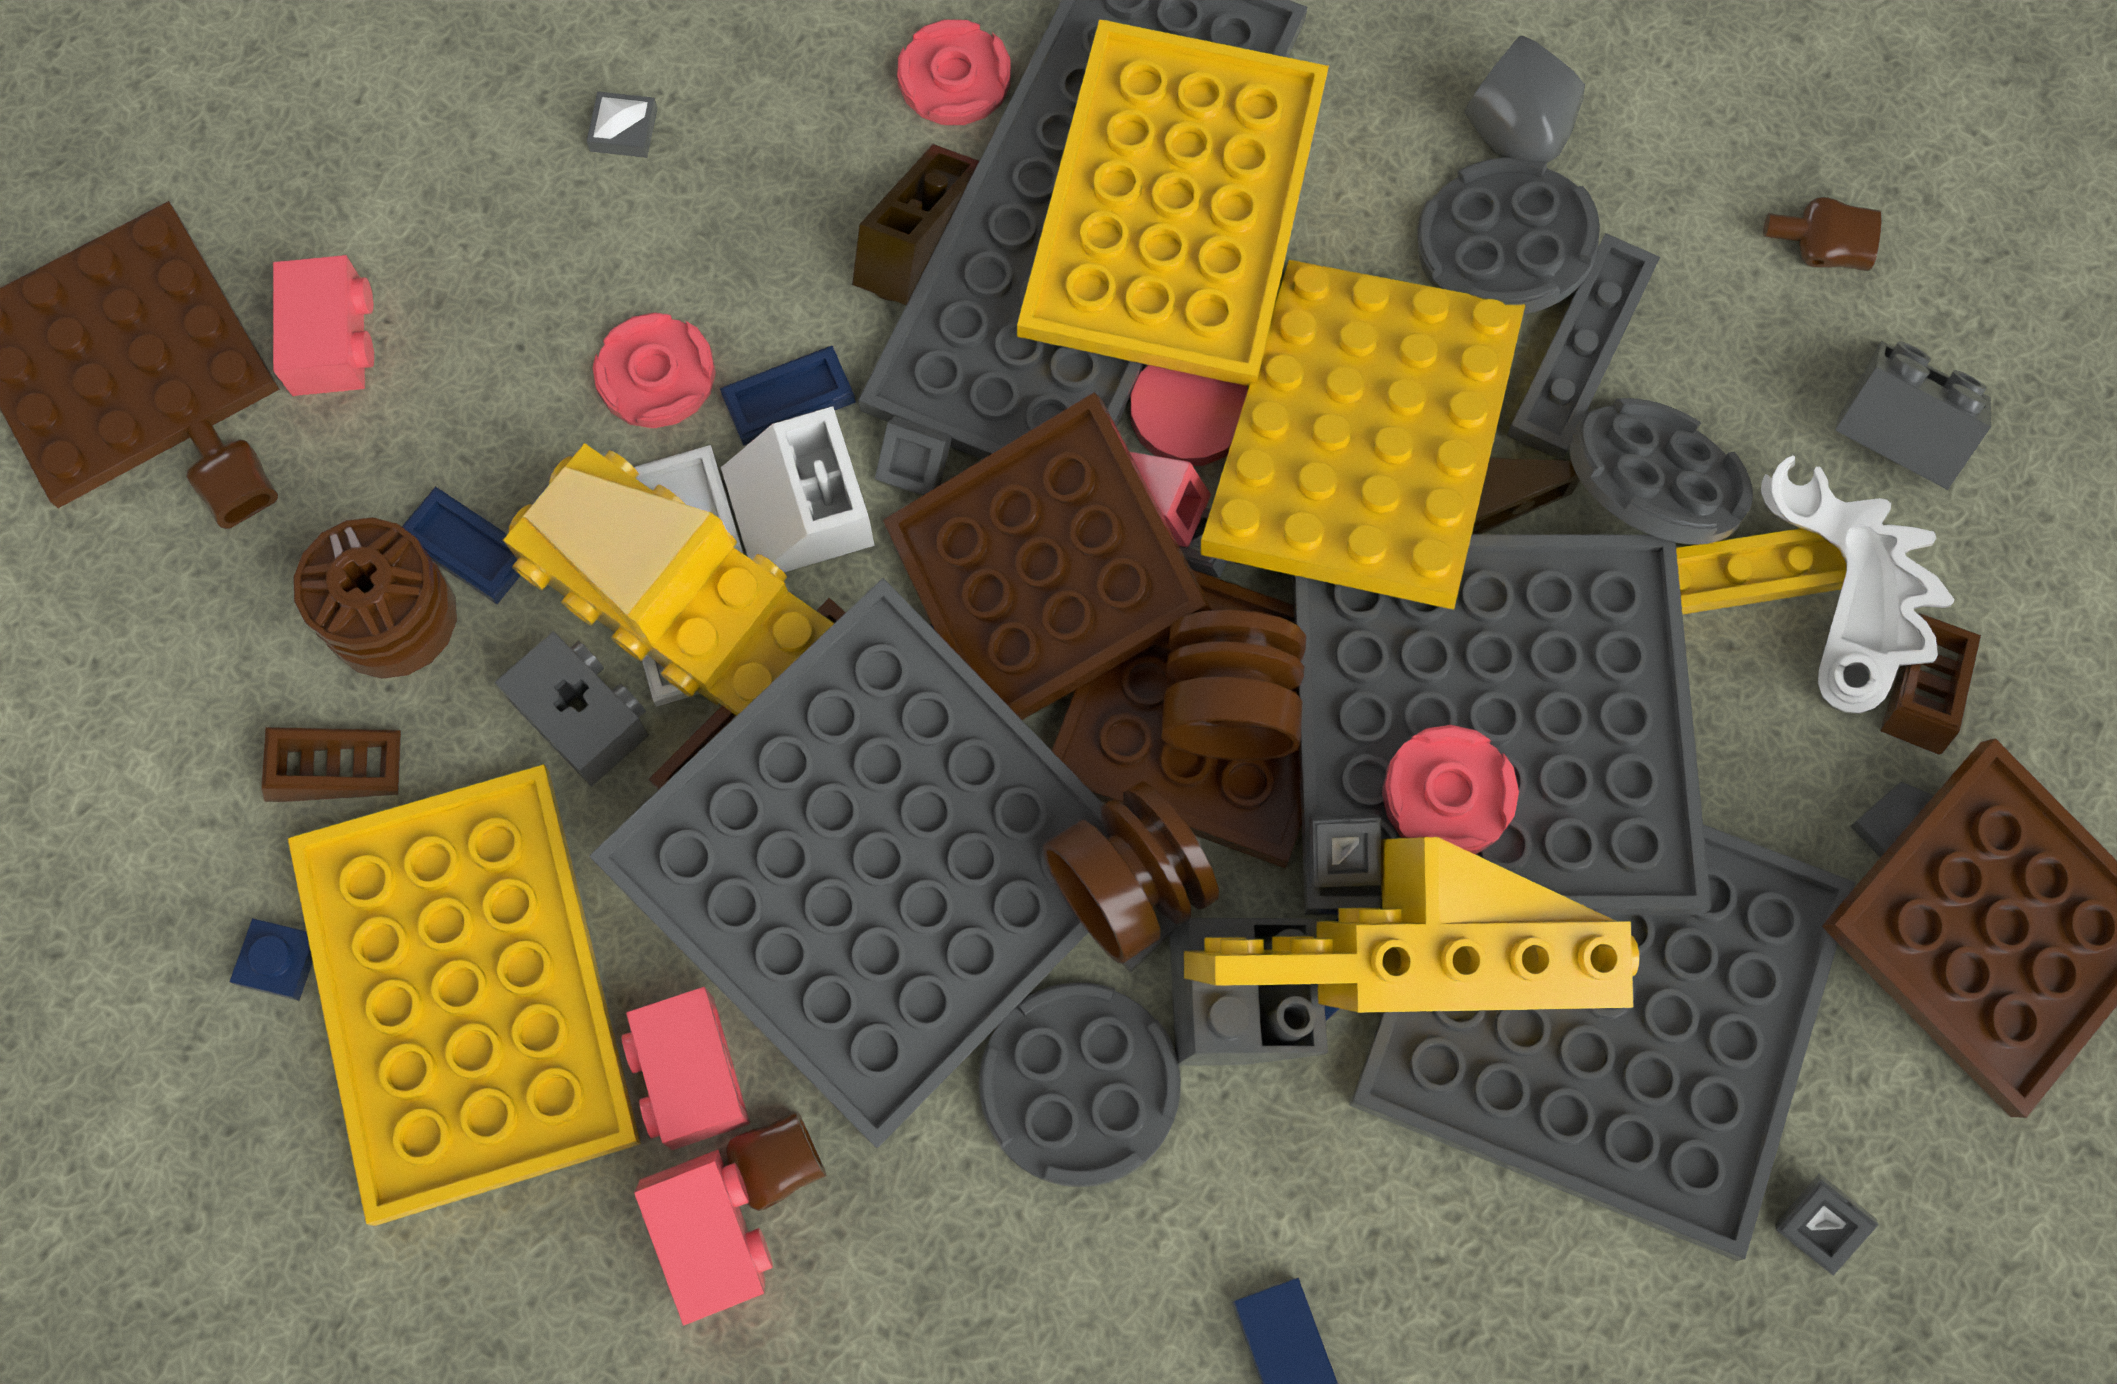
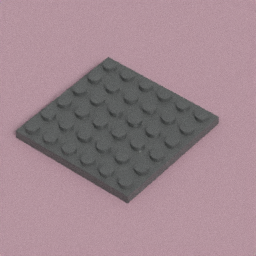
[1292,535,1711,915]
[589,578,1109,1148]
[1349,824,1856,1261]

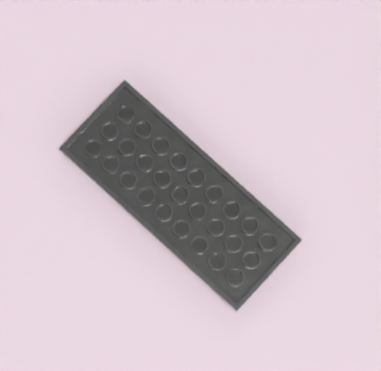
[858,0,1308,460]

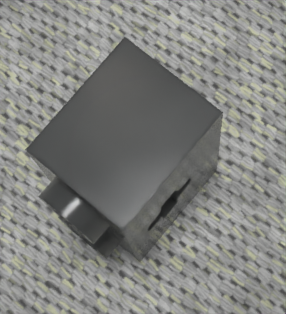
[495,631,649,787]

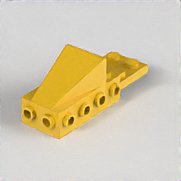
[503,443,834,716]
[1184,837,1639,1013]

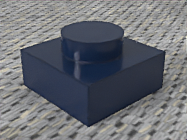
[229,918,313,1001]

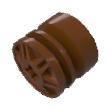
[294,517,457,679]
[1161,610,1306,761]
[1042,781,1219,963]

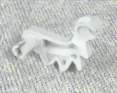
[1761,455,1955,714]

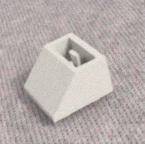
[721,406,875,572]

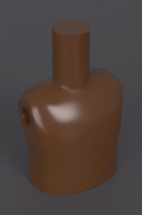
[1763,197,1882,271]
[186,420,278,529]
[726,1111,826,1211]

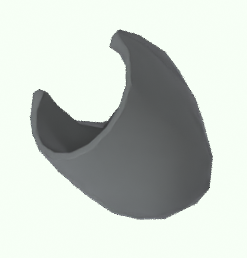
[1464,36,1585,163]

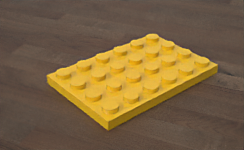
[1017,19,1329,386]
[1201,260,1525,610]
[288,764,641,1226]

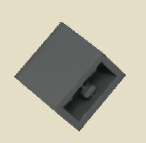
[1835,341,1991,490]
[1169,918,1328,1066]

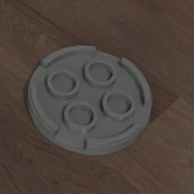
[1418,157,1600,315]
[1570,398,1753,545]
[979,982,1181,1187]

